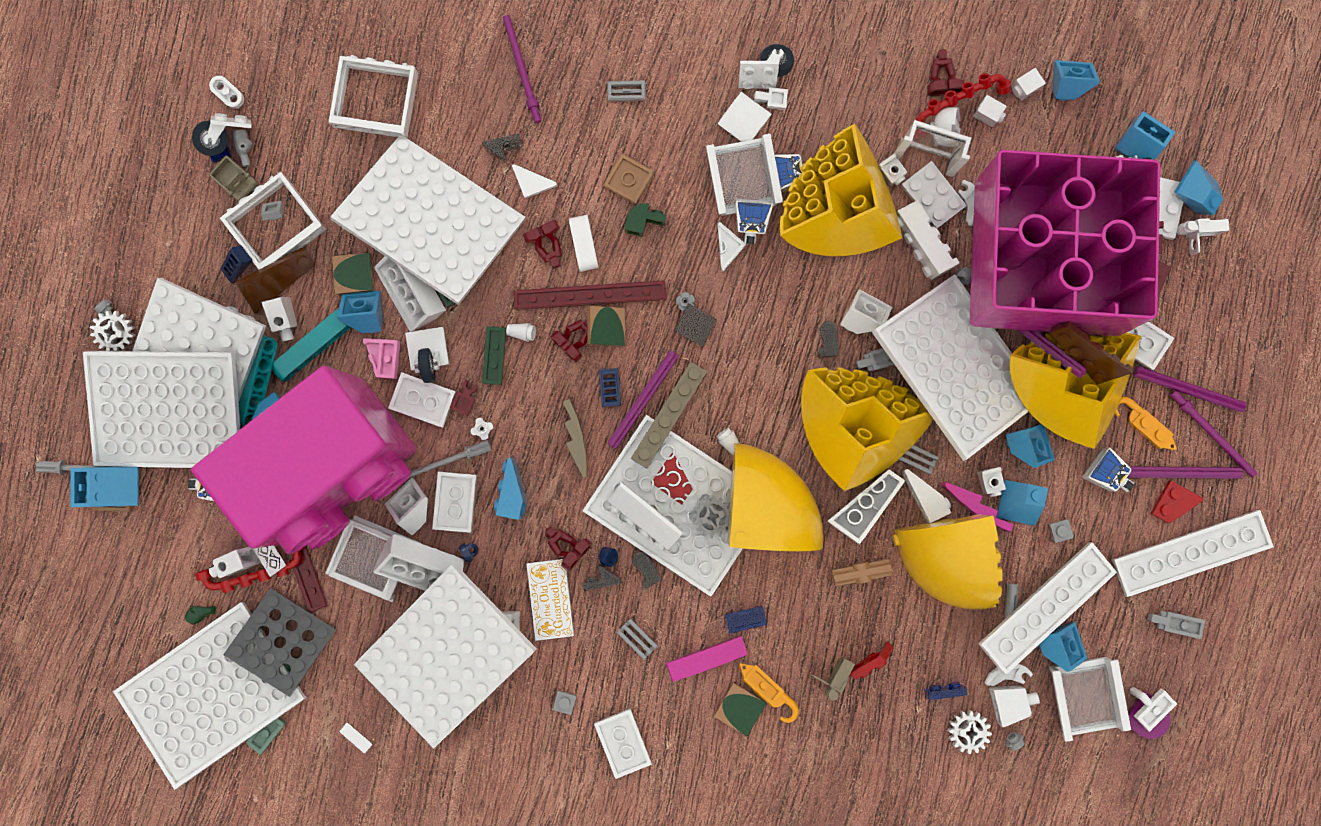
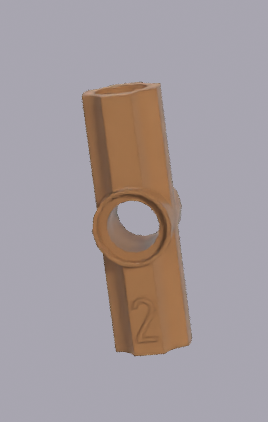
[831,559,892,587]

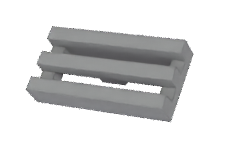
[607,80,646,102]
[898,445,939,475]
[617,618,658,660]

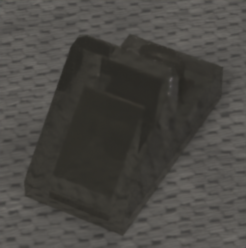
[482,134,523,164]
[582,563,623,591]

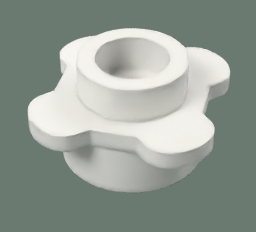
[471,418,493,440]

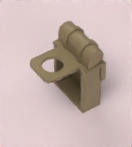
[209,155,259,201]
[810,656,855,701]

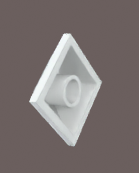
[840,289,892,334]
[385,478,428,535]

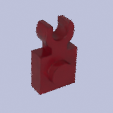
[450,380,478,416]

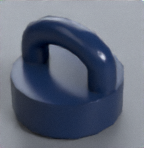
[458,543,479,563]
[599,547,618,567]

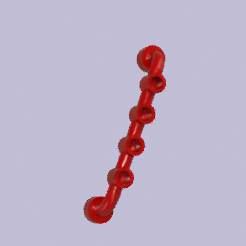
[914,73,1012,138]
[195,548,303,593]

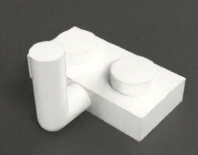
[1130,687,1177,732]

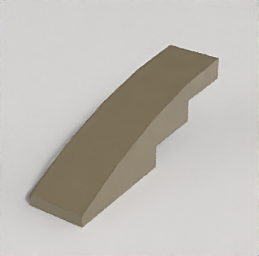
[563,399,588,478]

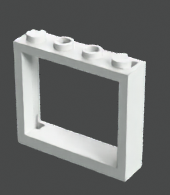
[329,55,418,138]
[220,172,327,269]

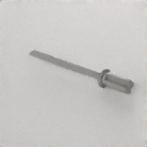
[409,440,492,478]
[36,460,123,475]

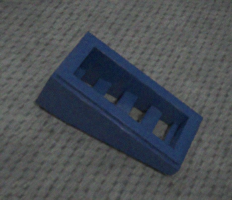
[220,245,252,284]
[599,368,621,408]

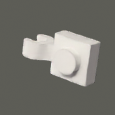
[754,87,788,110]

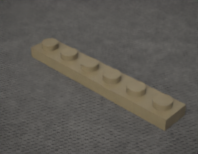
[631,362,707,469]

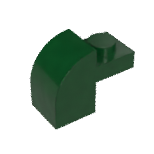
[624,203,667,237]

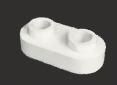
[209,76,244,109]

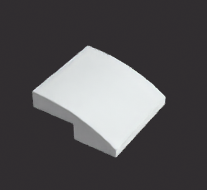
[718,92,772,142]

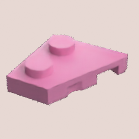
[363,338,400,379]

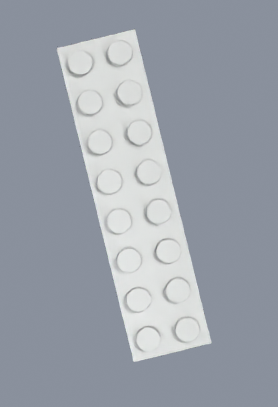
[1112,510,1274,597]
[978,542,1117,675]

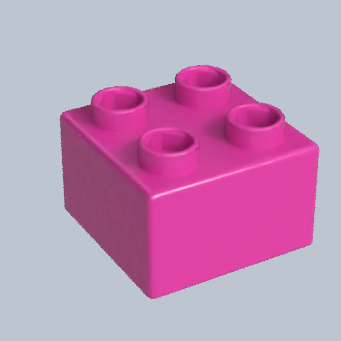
[969,150,1160,336]
[191,366,417,554]

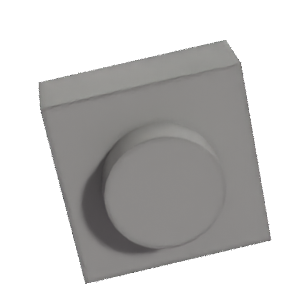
[261,201,284,221]
[1048,519,1074,543]
[553,690,577,715]

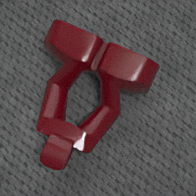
[927,49,965,96]
[523,220,562,268]
[550,320,588,363]
[545,526,592,572]

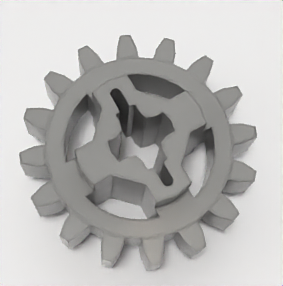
[692,496,730,538]

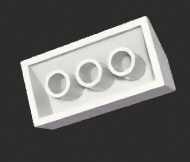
[374,256,446,332]
[608,482,683,550]
[373,534,464,591]

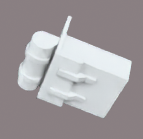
[1176,218,1229,255]

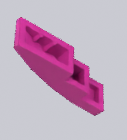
[941,482,1014,532]
[666,636,748,682]

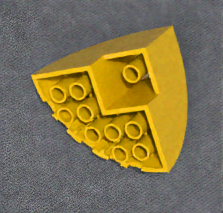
[780,124,902,256]
[1010,333,1141,449]
[801,367,933,491]
[727,443,823,551]
[892,514,1002,610]

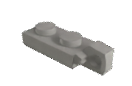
[855,348,895,371]
[1147,611,1205,639]

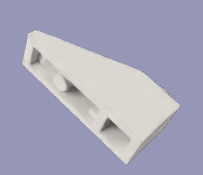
[901,469,951,523]

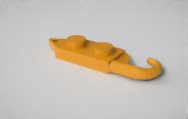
[1115,397,1177,450]
[739,663,799,723]

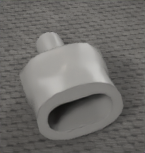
[233,130,252,167]

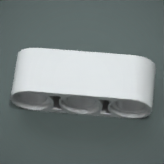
[569,215,599,272]

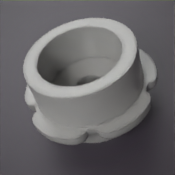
[956,267,971,285]
[676,292,695,311]
[94,299,113,315]
[1005,732,1025,751]

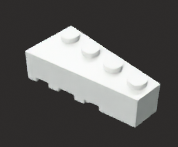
[896,200,959,280]
[827,470,905,544]

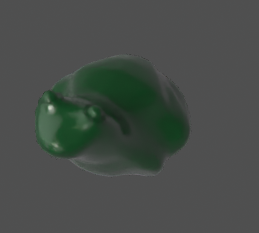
[185,606,216,625]

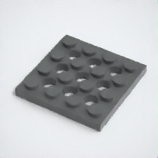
[223,588,336,697]

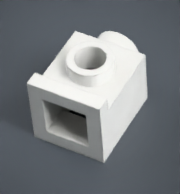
[878,153,907,187]
[977,467,1006,497]

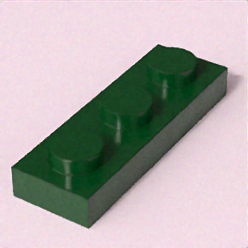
[482,326,506,385]

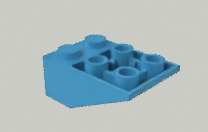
[494,457,527,520]
[70,467,139,507]

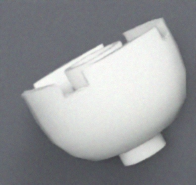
[930,107,960,146]

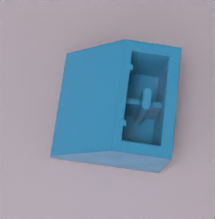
[1114,111,1175,160]

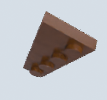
[235,247,315,314]
[1050,321,1133,385]

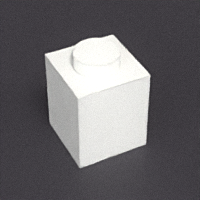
[1011,68,1046,101]
[973,95,1007,127]

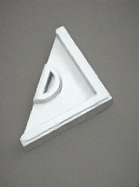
[512,164,557,199]
[717,222,746,272]

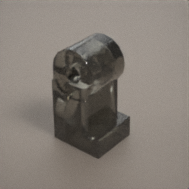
[817,321,839,358]
[632,551,662,589]

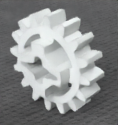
[90,311,135,351]
[947,710,992,754]

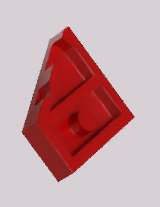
[651,453,693,505]
[1150,480,1204,523]
[850,641,893,680]

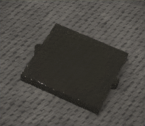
[674,303,717,347]

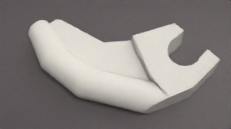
[957,180,975,227]
[985,664,1033,686]

